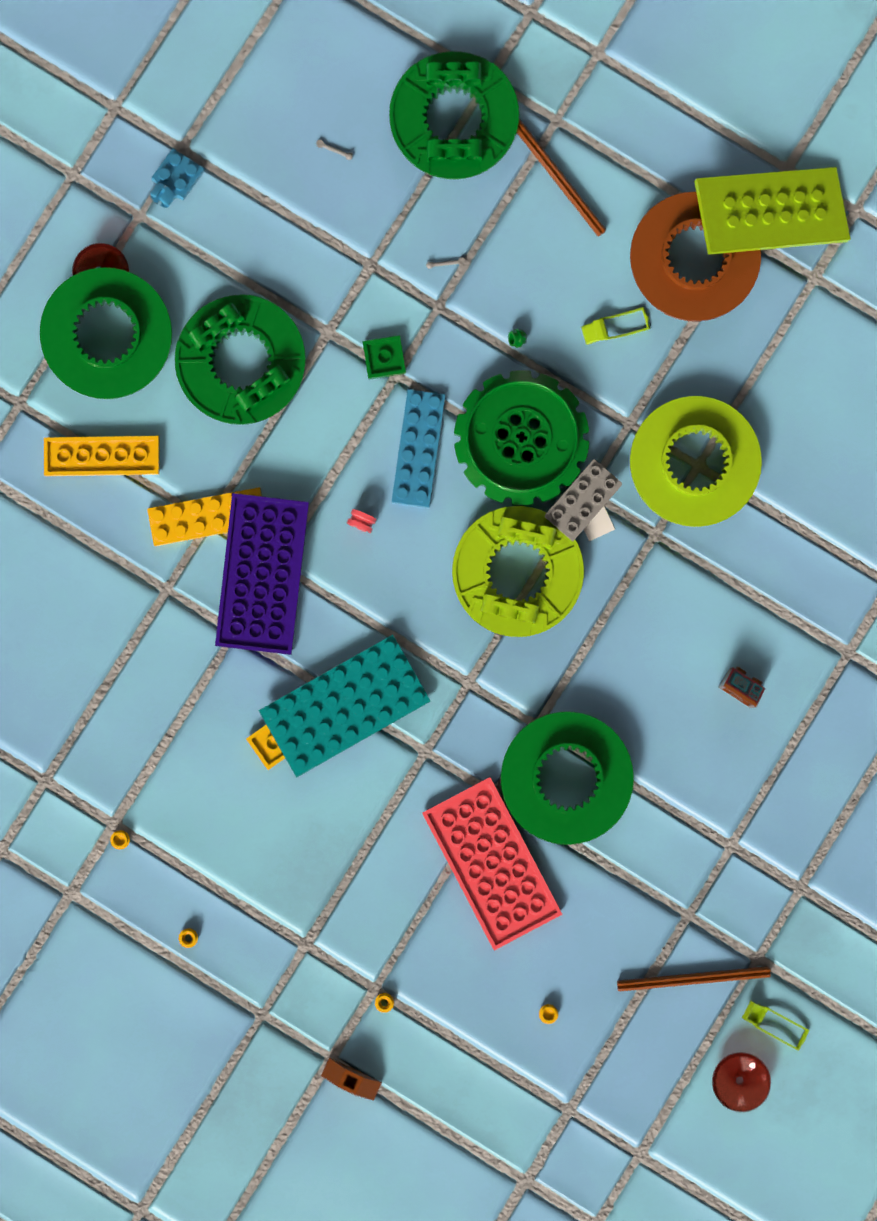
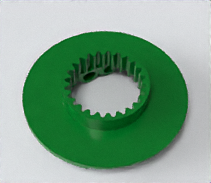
[389,51,519,179]
[40,267,172,399]
[175,294,306,425]
[501,712,634,845]

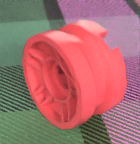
[347,509,377,534]

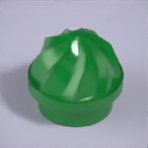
[508,329,527,348]

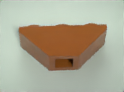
[321,1057,382,1101]

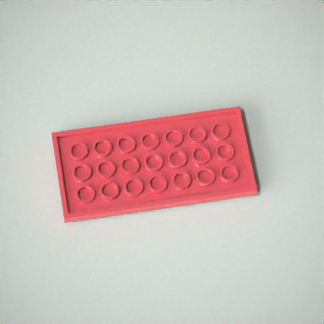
[422,777,562,951]

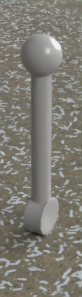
[316,140,353,160]
[426,257,465,269]

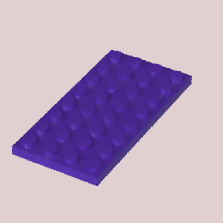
[215,493,309,655]

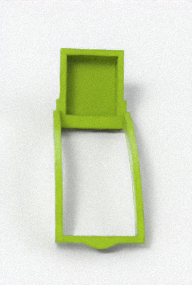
[581,307,651,345]
[742,1001,810,1051]

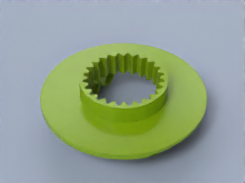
[630,396,762,527]
[452,506,584,637]

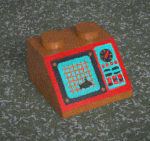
[718,667,765,708]

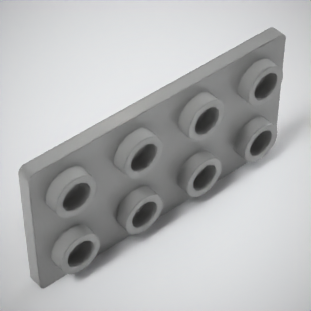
[544,459,622,541]

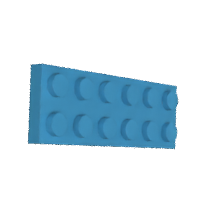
[391,389,445,508]

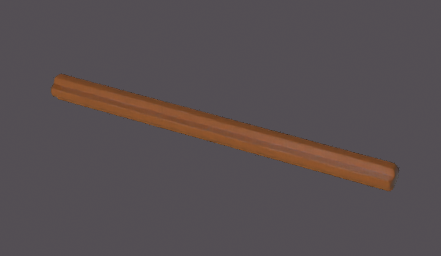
[517,118,606,236]
[617,966,771,991]

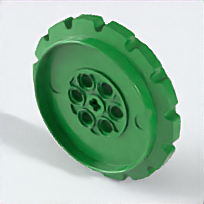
[454,370,589,506]

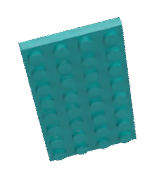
[258,635,431,778]

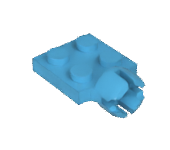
[150,149,204,208]

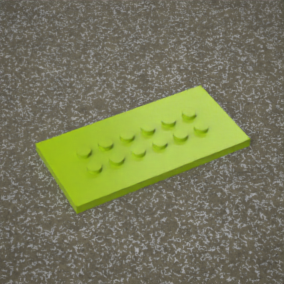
[694,167,851,255]

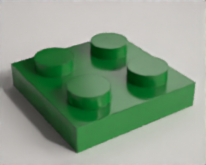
[362,335,406,380]

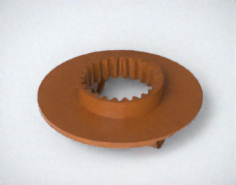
[630,192,761,322]

